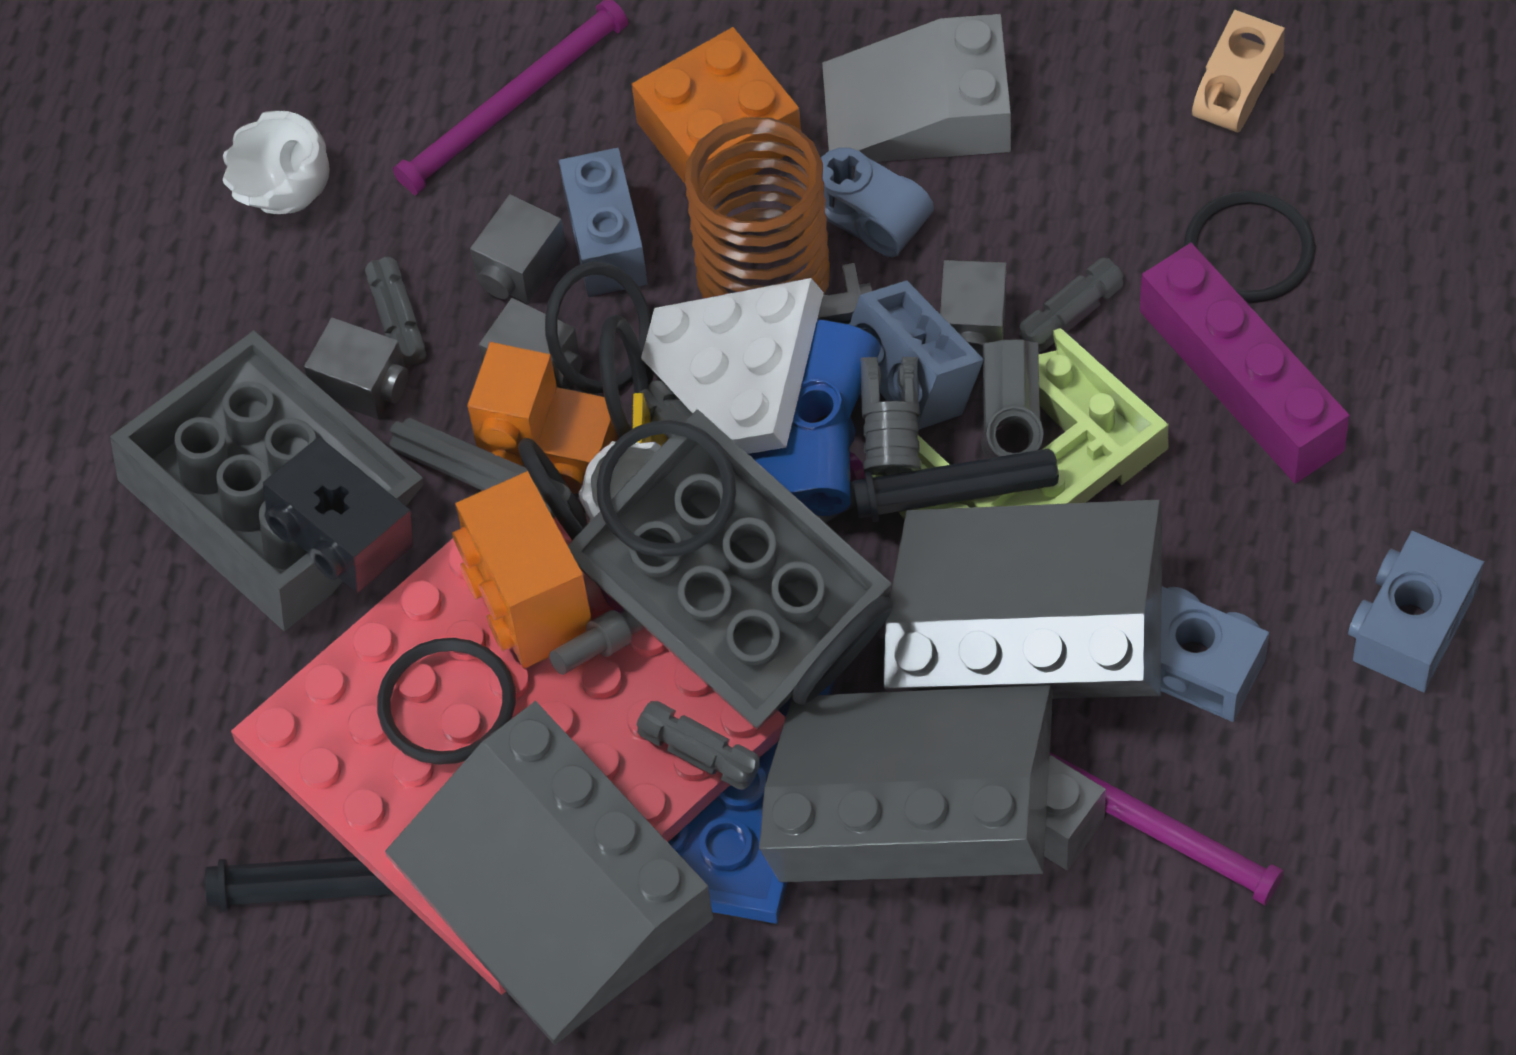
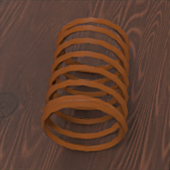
[685,117,830,299]

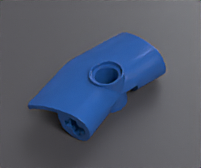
[748,319,881,516]

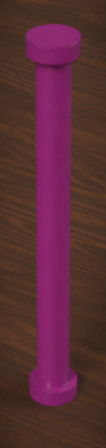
[393,0,629,196]
[1050,752,1284,906]

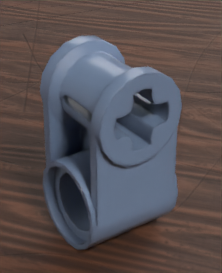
[821,147,934,258]

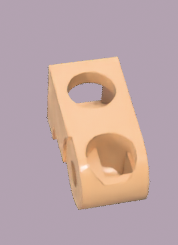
[1192,10,1285,133]

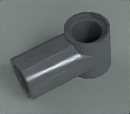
[981,340,1044,459]

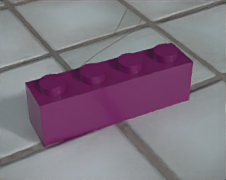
[1140,243,1350,484]

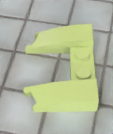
[872,328,1168,520]

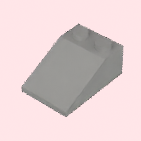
[822,14,1011,162]

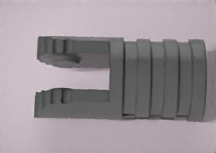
[860,357,921,476]

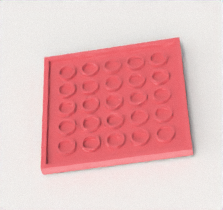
[231,517,786,995]

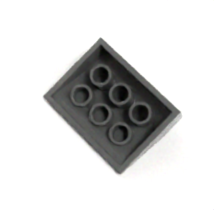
[110,330,424,631]
[568,409,892,730]
[884,500,1162,699]
[759,685,1053,882]
[385,701,713,1045]

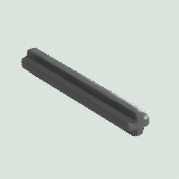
[389,418,571,519]

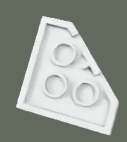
[641,278,824,454]

